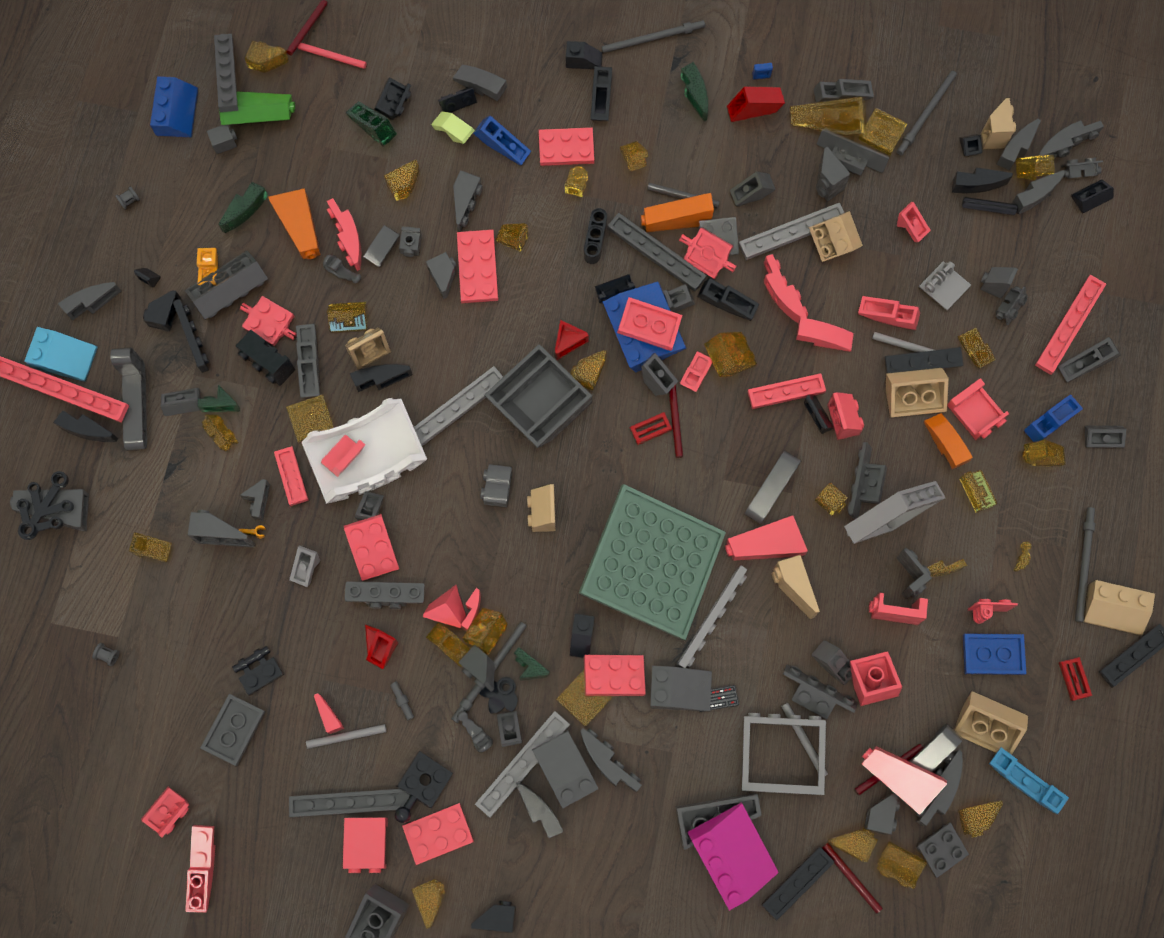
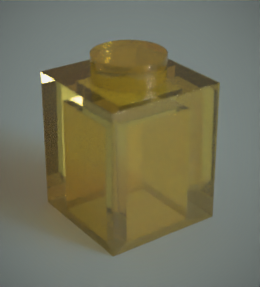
[815,482,848,515]

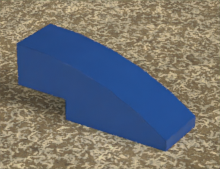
[1024,394,1083,445]

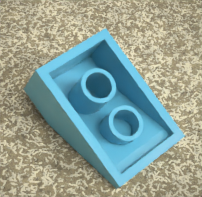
[25,327,98,382]

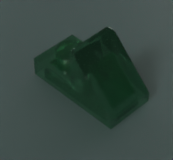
[198,385,240,412]
[514,647,550,681]

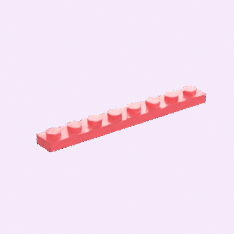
[0,356,129,423]

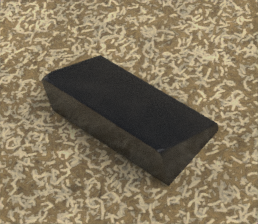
[1071,180,1114,213]
[804,395,834,434]

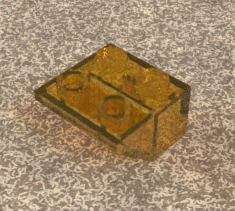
[704,332,757,377]

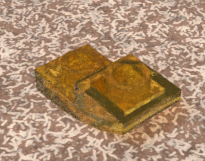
[958,328,996,368]

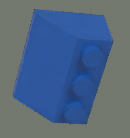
[150,76,198,138]

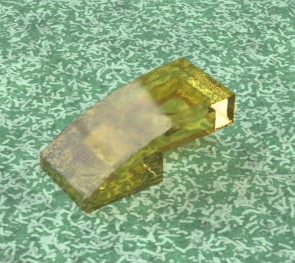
[927,559,967,576]

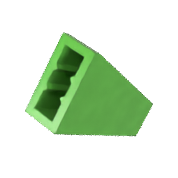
[219,92,295,125]

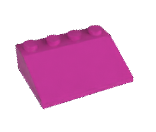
[687,802,779,911]

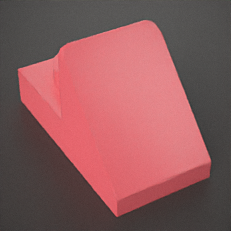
[897,202,931,242]

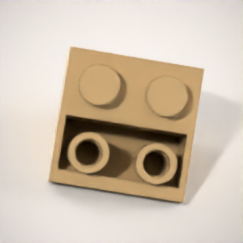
[981,98,1016,149]
[809,211,863,262]

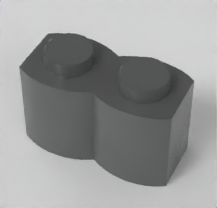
[480,464,512,507]

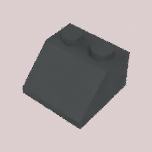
[816,146,850,201]

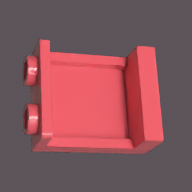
[947,378,1009,440]
[869,593,928,625]
[343,818,388,873]

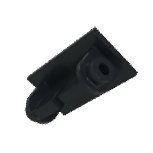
[438,87,477,113]
[595,274,635,303]

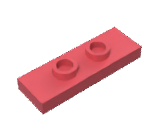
[274,446,309,506]

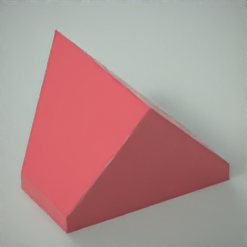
[423,585,466,628]

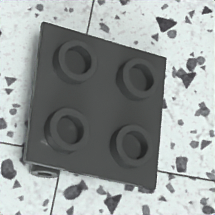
[699,217,739,255]
[915,822,969,878]

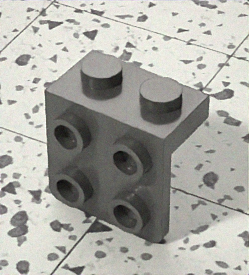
[897,548,932,600]

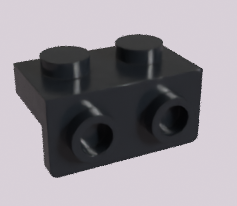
[374,77,411,120]

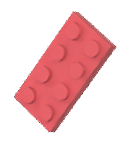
[457,230,498,303]

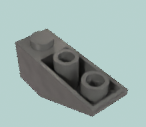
[453,170,483,232]

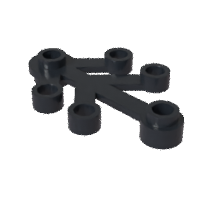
[17,471,74,540]

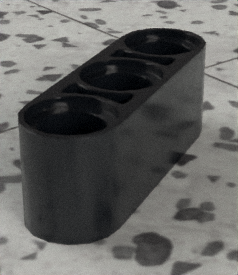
[584,208,607,264]

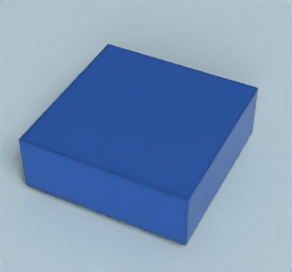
[752,63,773,79]

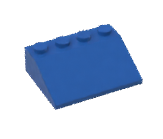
[603,282,686,372]

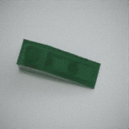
[346,101,397,146]

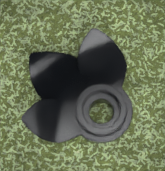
[479,677,518,714]

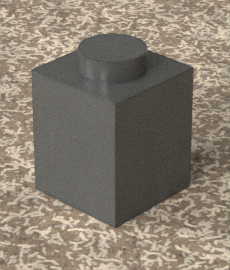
[207,125,238,154]

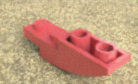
[326,198,362,271]
[764,254,808,324]
[186,825,215,913]

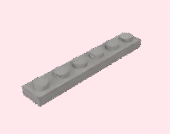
[738,203,844,260]
[414,366,503,446]
[675,566,747,668]
[475,711,570,818]

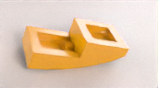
[197,248,218,286]

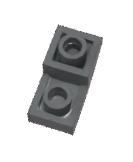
[363,225,400,267]

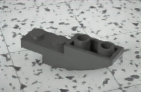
[1034,120,1104,164]
[581,728,642,793]
[916,750,963,826]

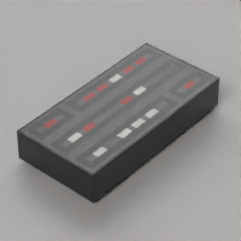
[699,685,739,713]

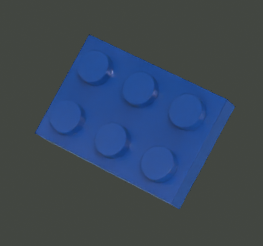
[963,634,1026,675]

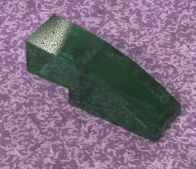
[680,62,708,121]
[218,182,268,233]

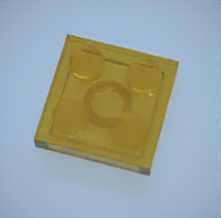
[858,108,908,155]
[286,395,334,443]
[556,670,613,727]

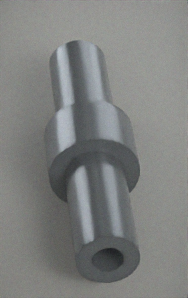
[390,682,414,721]

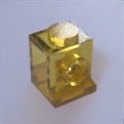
[565,166,588,197]

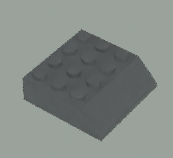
[484,344,592,448]

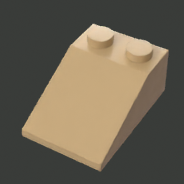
[345,327,391,370]
[772,555,820,619]

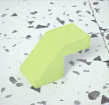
[431,112,475,144]

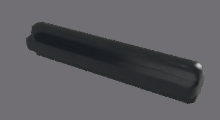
[962,197,1017,215]

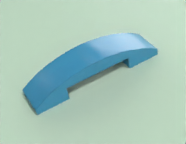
[989,747,1069,814]

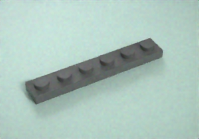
[214,34,238,112]
[607,213,707,292]
[289,789,410,817]

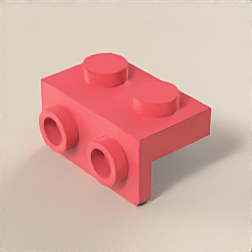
[141,786,189,838]

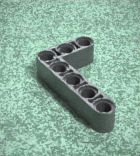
[110,347,147,451]

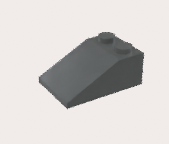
[188,510,255,547]
[651,666,712,712]
[532,730,598,808]
[345,884,410,938]

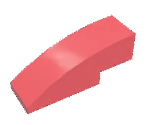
[858,296,920,330]
[796,317,854,352]

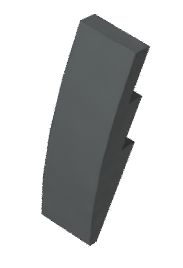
[296,324,320,398]

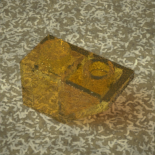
[245,41,289,73]

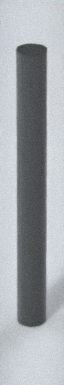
[648,183,720,208]

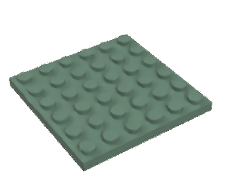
[579,484,726,640]

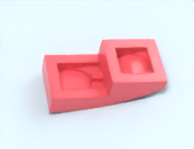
[680,351,714,392]
[461,588,481,632]

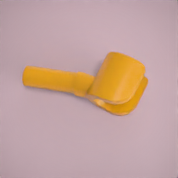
[239,525,266,539]

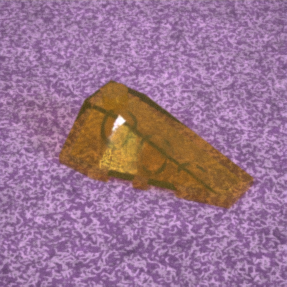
[790,97,866,136]

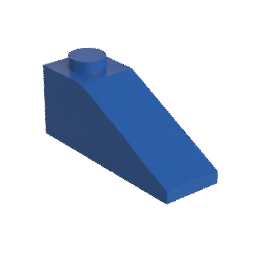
[473,116,531,165]

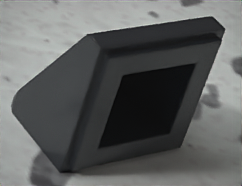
[959,134,982,156]
[134,268,161,287]

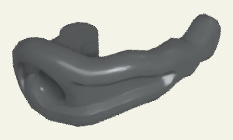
[323,254,361,283]
[457,711,493,752]

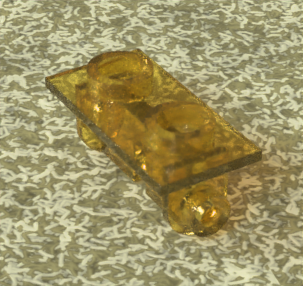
[202,414,239,451]

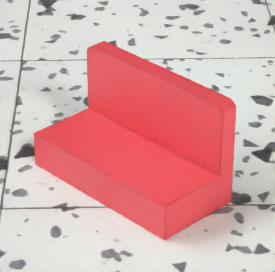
[321,435,366,477]

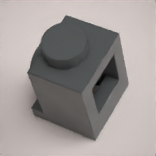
[399,226,422,257]

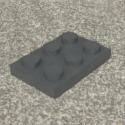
[200,694,266,766]

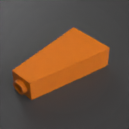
[269,188,321,259]
[641,193,714,232]

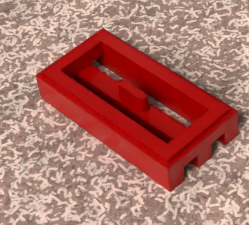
[630,412,672,445]
[1059,657,1092,701]

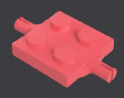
[679,228,737,279]
[240,296,297,347]

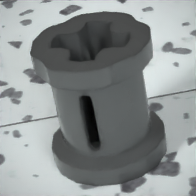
[115,186,140,209]
[92,643,120,667]

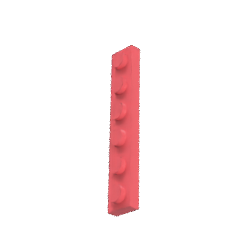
[1035,275,1106,375]

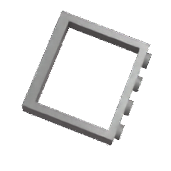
[844,481,946,544]
[742,713,826,795]

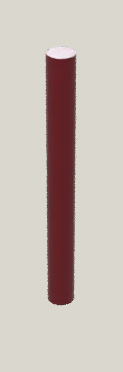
[286,0,328,56]
[669,384,683,458]
[854,744,923,795]
[822,843,883,914]

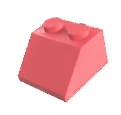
[827,392,864,440]
[850,651,902,706]

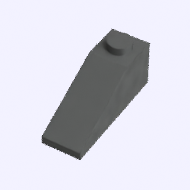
[1058,337,1121,383]

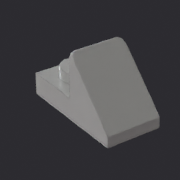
[289,545,320,587]

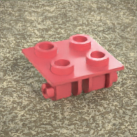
[968,599,1018,624]

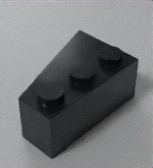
[235,330,295,386]

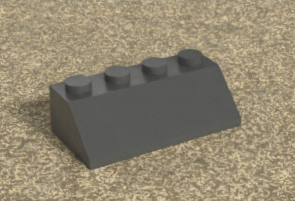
[185,250,268,319]

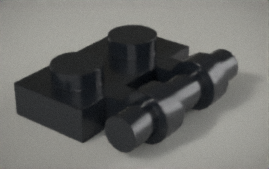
[232,646,284,696]

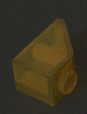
[384,159,420,201]
[570,350,607,390]
[1023,440,1066,466]
[426,622,470,667]
[958,800,1003,837]
[827,828,878,862]
[411,879,445,929]

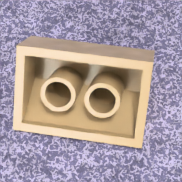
[886,368,949,417]
[1083,580,1155,635]
[954,691,1028,755]

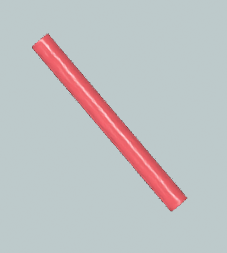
[298,43,367,69]

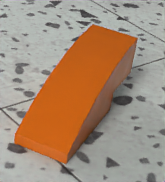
[924,413,973,469]

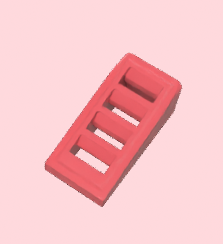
[314,693,344,734]

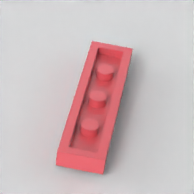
[747,373,826,409]

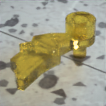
[1014,542,1032,571]

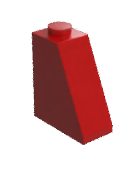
[727,87,785,122]

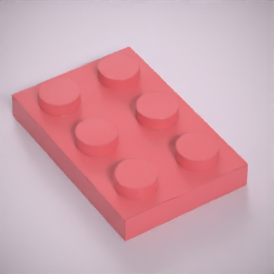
[539,127,594,166]
[617,297,682,351]
[344,514,399,581]
[584,655,646,696]
[402,803,474,865]

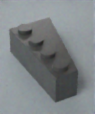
[675,793,761,850]

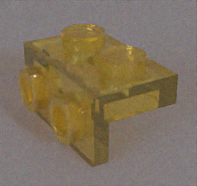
[463,608,507,654]
[877,841,926,889]

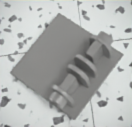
[919,261,971,310]

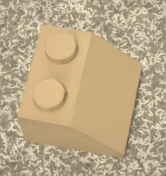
[527,484,556,532]

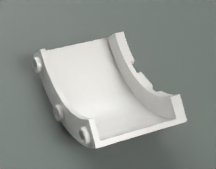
[302,398,427,504]

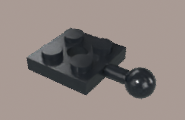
[395,751,453,823]

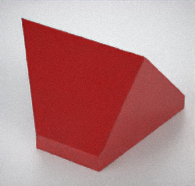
[555,320,589,360]
[365,625,398,669]

